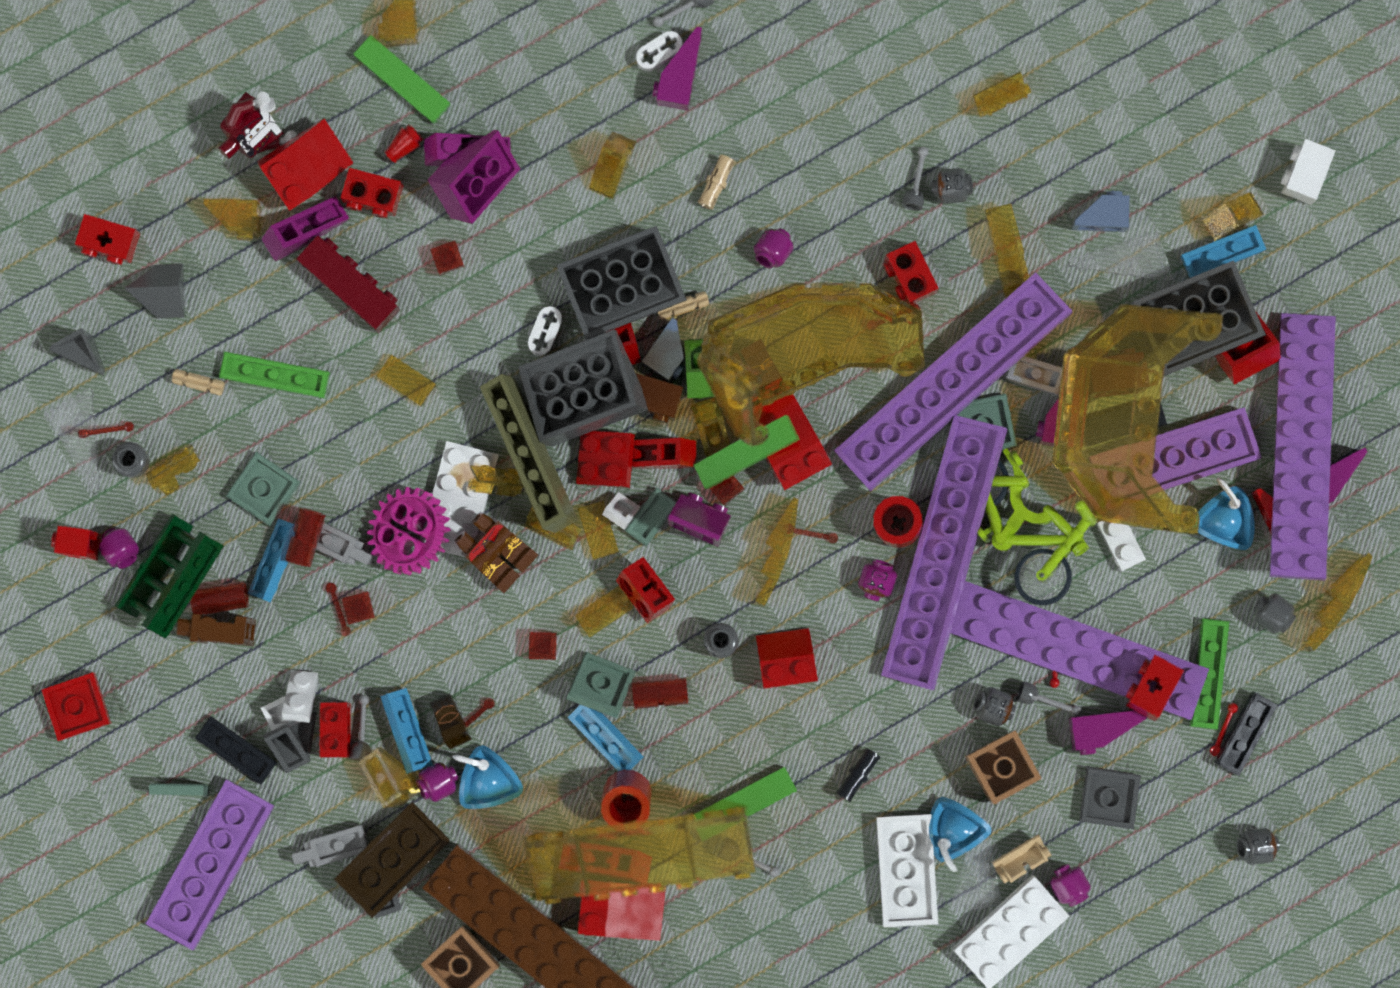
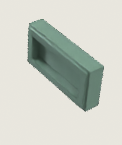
[625,487,677,547]
[149,783,208,796]

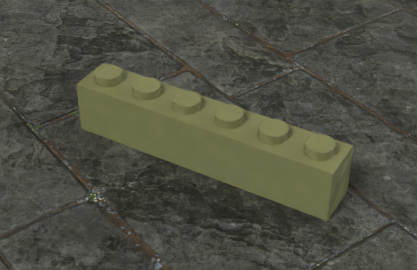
[480,374,578,533]

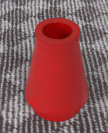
[384,124,424,163]

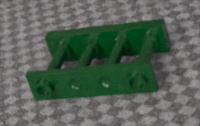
[115,514,224,639]

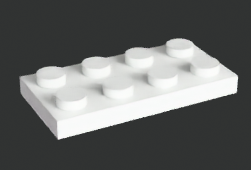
[420,441,499,558]
[876,814,938,927]
[952,875,1069,988]

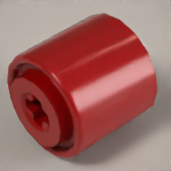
[873,496,923,548]
[601,770,652,831]

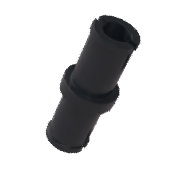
[836,748,881,802]

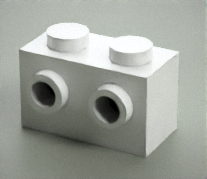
[1280,139,1336,205]

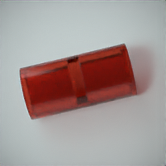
[285,508,326,567]
[190,581,249,615]
[632,677,689,710]

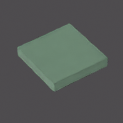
[957,393,1017,450]
[226,452,301,526]
[566,652,636,718]

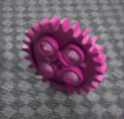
[367,487,451,576]

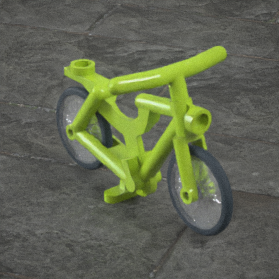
[977,448,1097,605]

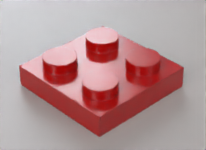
[576,431,635,488]
[41,672,112,741]

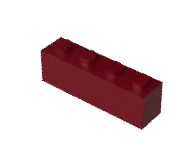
[296,235,400,333]

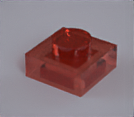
[430,240,465,276]
[710,476,745,507]
[342,591,376,625]
[529,632,557,660]

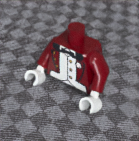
[218,92,298,159]

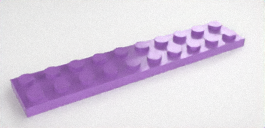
[834,272,1072,492]
[1269,313,1336,581]
[881,415,1008,691]
[950,581,1209,720]

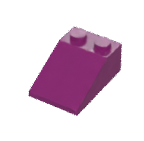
[428,130,520,224]
[668,492,731,547]

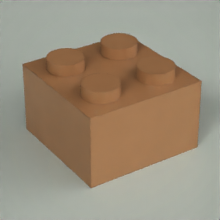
[965,730,1042,805]
[421,925,501,988]

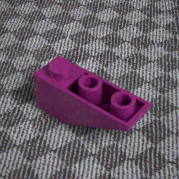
[424,133,511,166]

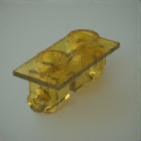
[973,72,1031,117]
[468,465,524,497]
[575,586,634,638]

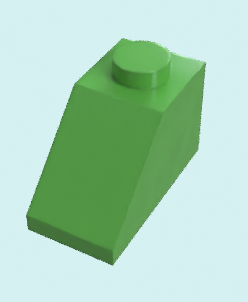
[684,339,715,399]

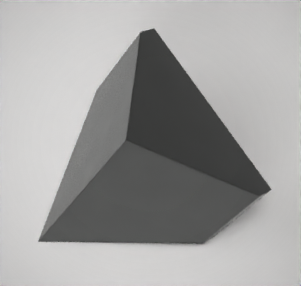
[125,264,185,319]
[49,328,105,375]
[263,712,317,774]

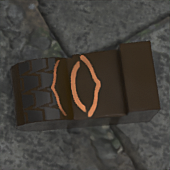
[430,693,472,750]

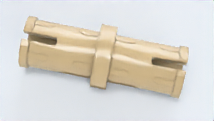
[697,155,735,210]

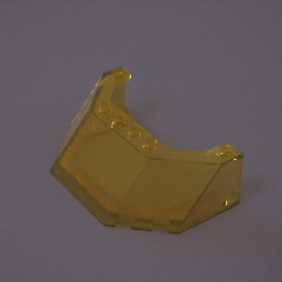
[697,283,925,447]
[1052,304,1223,534]
[523,805,756,904]

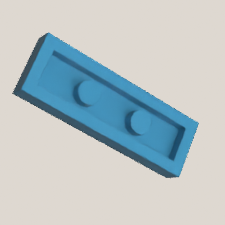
[1180,225,1266,278]
[248,518,301,603]
[380,688,433,774]
[568,705,643,771]

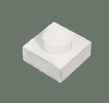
[602,492,641,530]
[261,696,291,731]

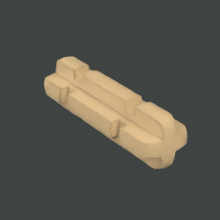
[658,291,709,320]
[172,369,225,396]

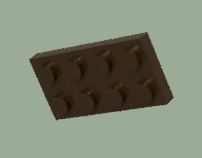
[333,802,451,919]

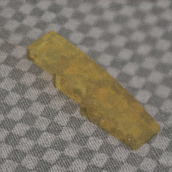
[985,203,1029,299]
[755,497,798,607]
[1301,553,1373,652]

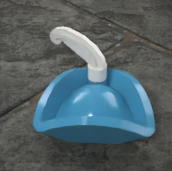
[1191,477,1255,550]
[452,745,523,809]
[929,797,991,872]

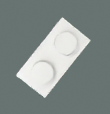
[1096,511,1146,572]
[282,670,318,723]

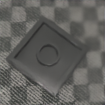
[1079,767,1141,829]

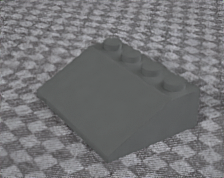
[556,226,687,340]
[1130,260,1265,376]
[518,329,648,446]

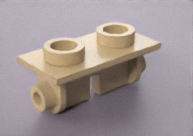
[992,834,1052,884]

